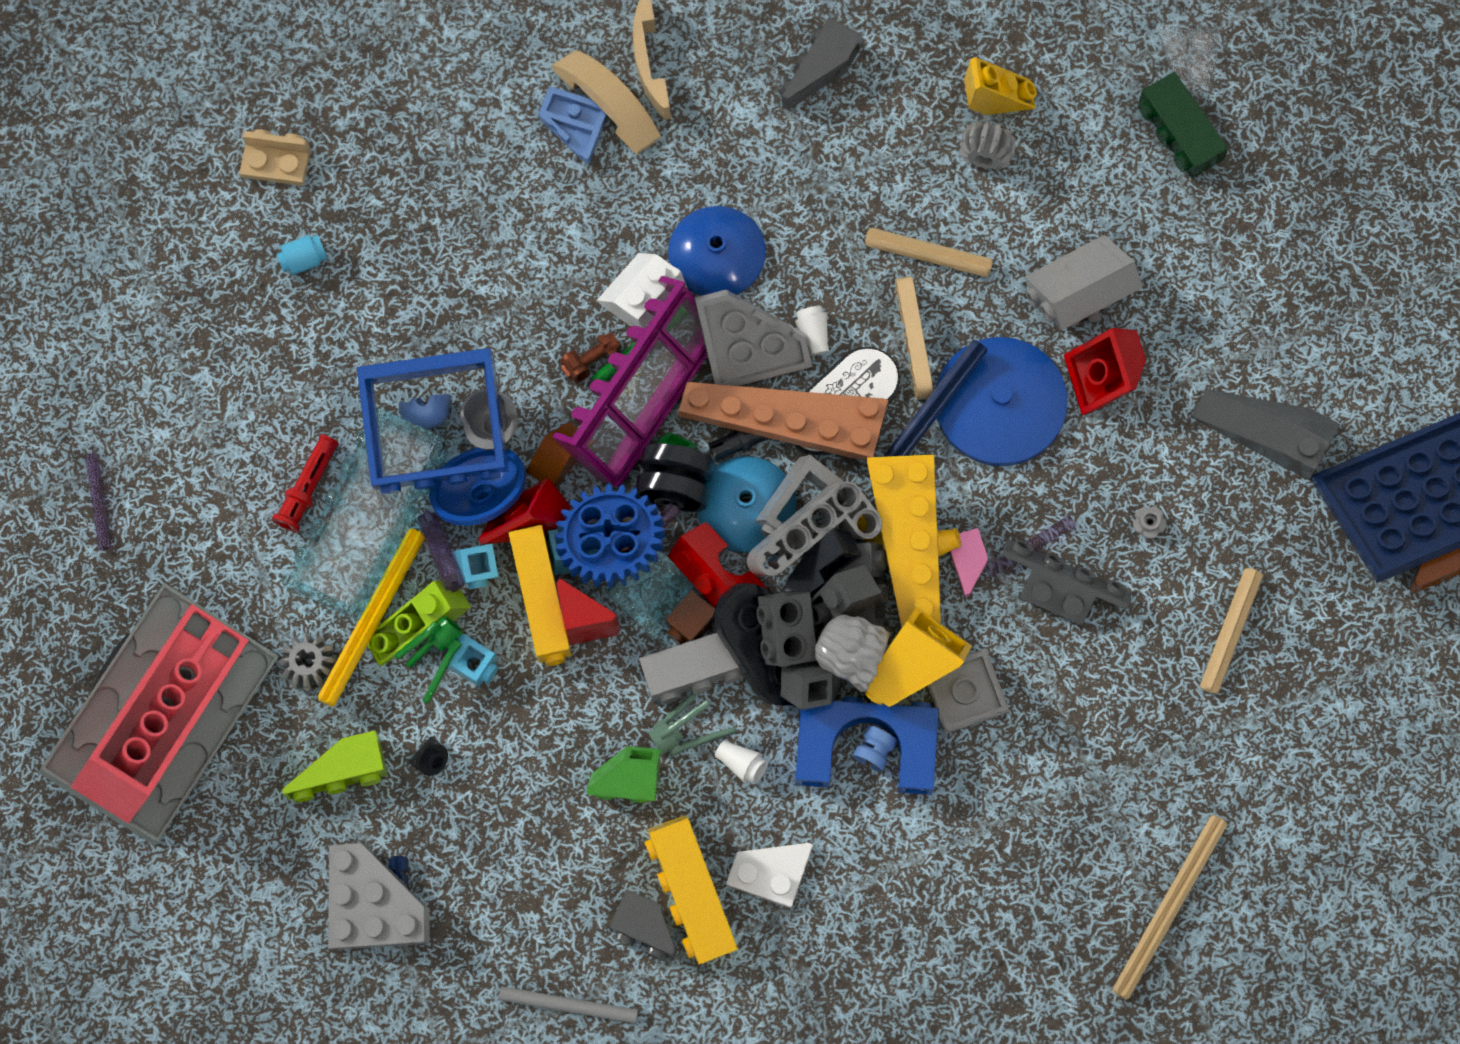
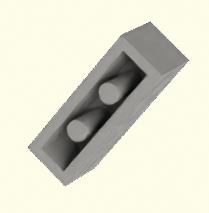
[639,633,745,705]

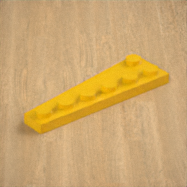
[867,455,941,627]

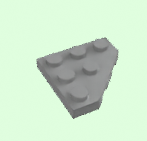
[694,290,812,386]
[328,843,430,950]

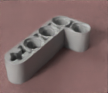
[747,482,882,576]

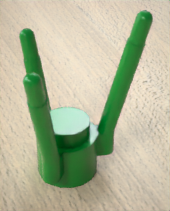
[395,615,464,703]

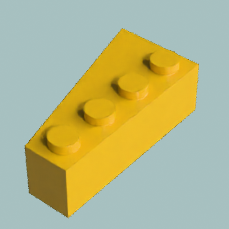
[644,815,738,964]

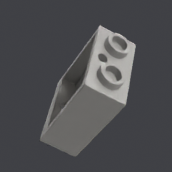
[755,455,847,561]

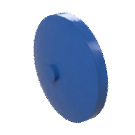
[936,337,1067,466]

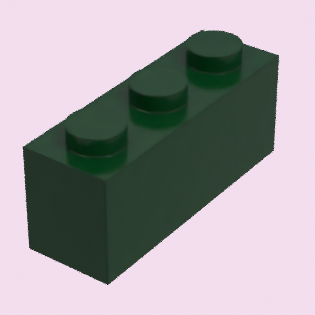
[1138,71,1228,179]

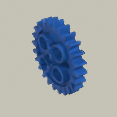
[554,484,665,589]

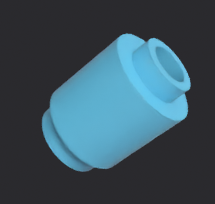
[277,235,328,276]

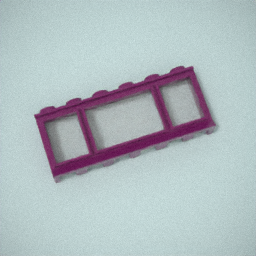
[552,276,708,488]

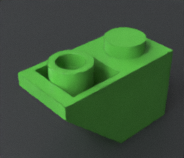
[587,746,661,803]

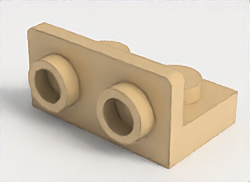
[239,129,311,186]

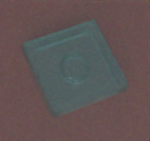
[605,551,698,639]

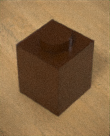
[665,590,715,645]

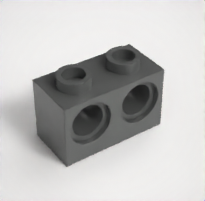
[757,591,816,667]

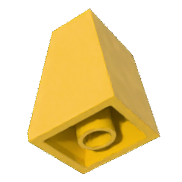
[865,607,972,707]

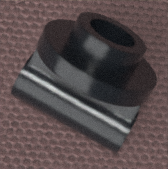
[409,736,448,776]

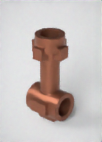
[560,332,622,383]

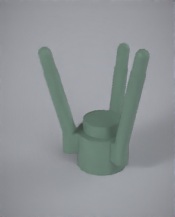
[648,693,736,756]

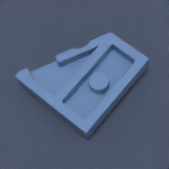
[538,86,608,164]

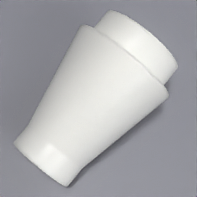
[795,306,830,357]
[715,740,768,784]

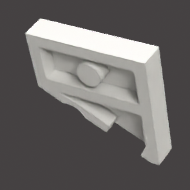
[726,843,813,908]

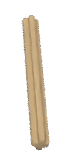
[1112,815,1227,1000]

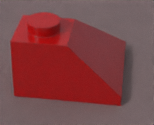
[1063,328,1146,415]
[478,478,572,545]

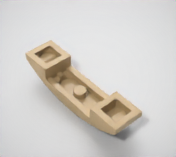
[633,0,671,120]
[551,50,661,155]

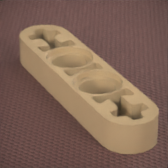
[895,276,933,400]

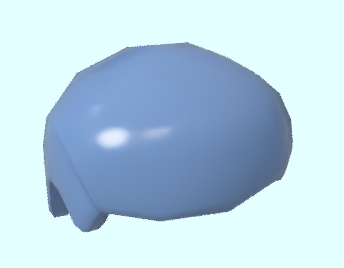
[399,394,451,429]

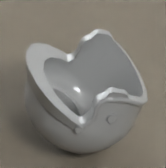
[460,389,519,450]

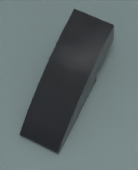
[780,529,861,613]

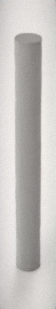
[499,986,638,1024]

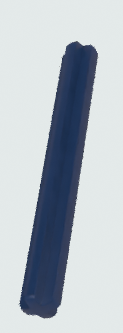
[883,340,987,457]

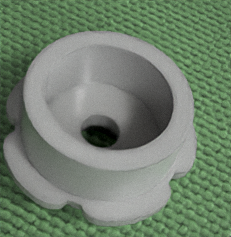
[1133,507,1167,539]

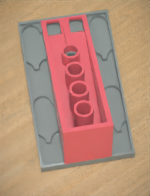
[38,583,279,846]

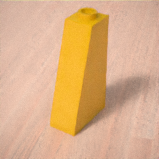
[508,525,572,666]

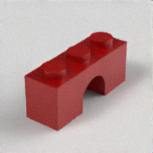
[667,522,770,608]

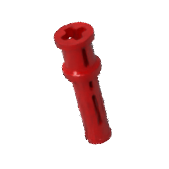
[271,434,339,533]

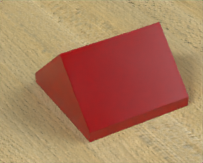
[556,579,621,645]

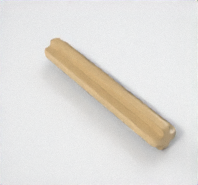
[865,228,993,277]
[1200,568,1263,694]

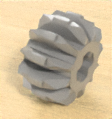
[960,122,1016,171]
[279,633,337,692]

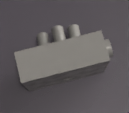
[1025,235,1143,330]

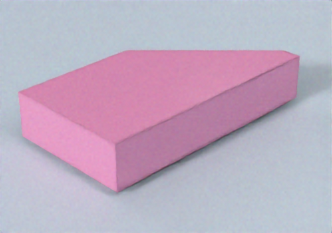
[950,528,988,597]

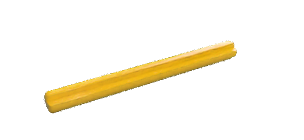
[318,528,425,707]

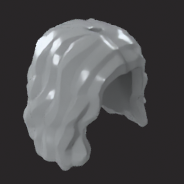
[815,614,890,692]

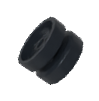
[635,443,715,512]

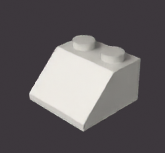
[597,253,688,328]

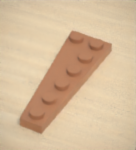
[678,382,888,462]

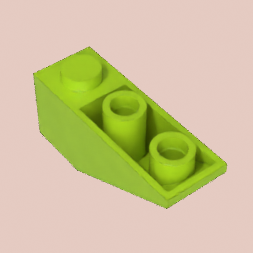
[367,580,472,666]
[282,730,388,803]

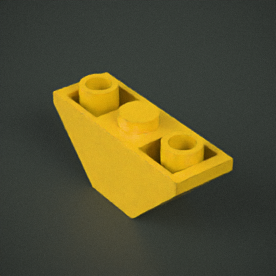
[964,57,1037,115]

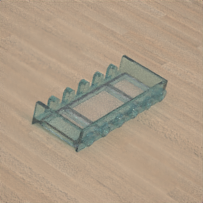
[281,407,448,620]

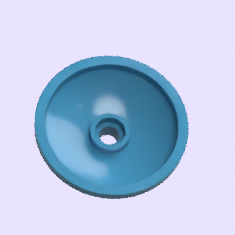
[697,456,796,553]

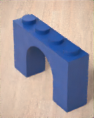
[795,697,938,795]

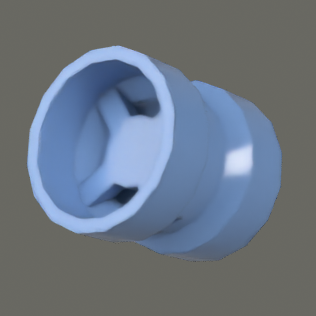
[852,725,898,772]

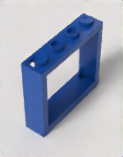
[357,348,509,494]

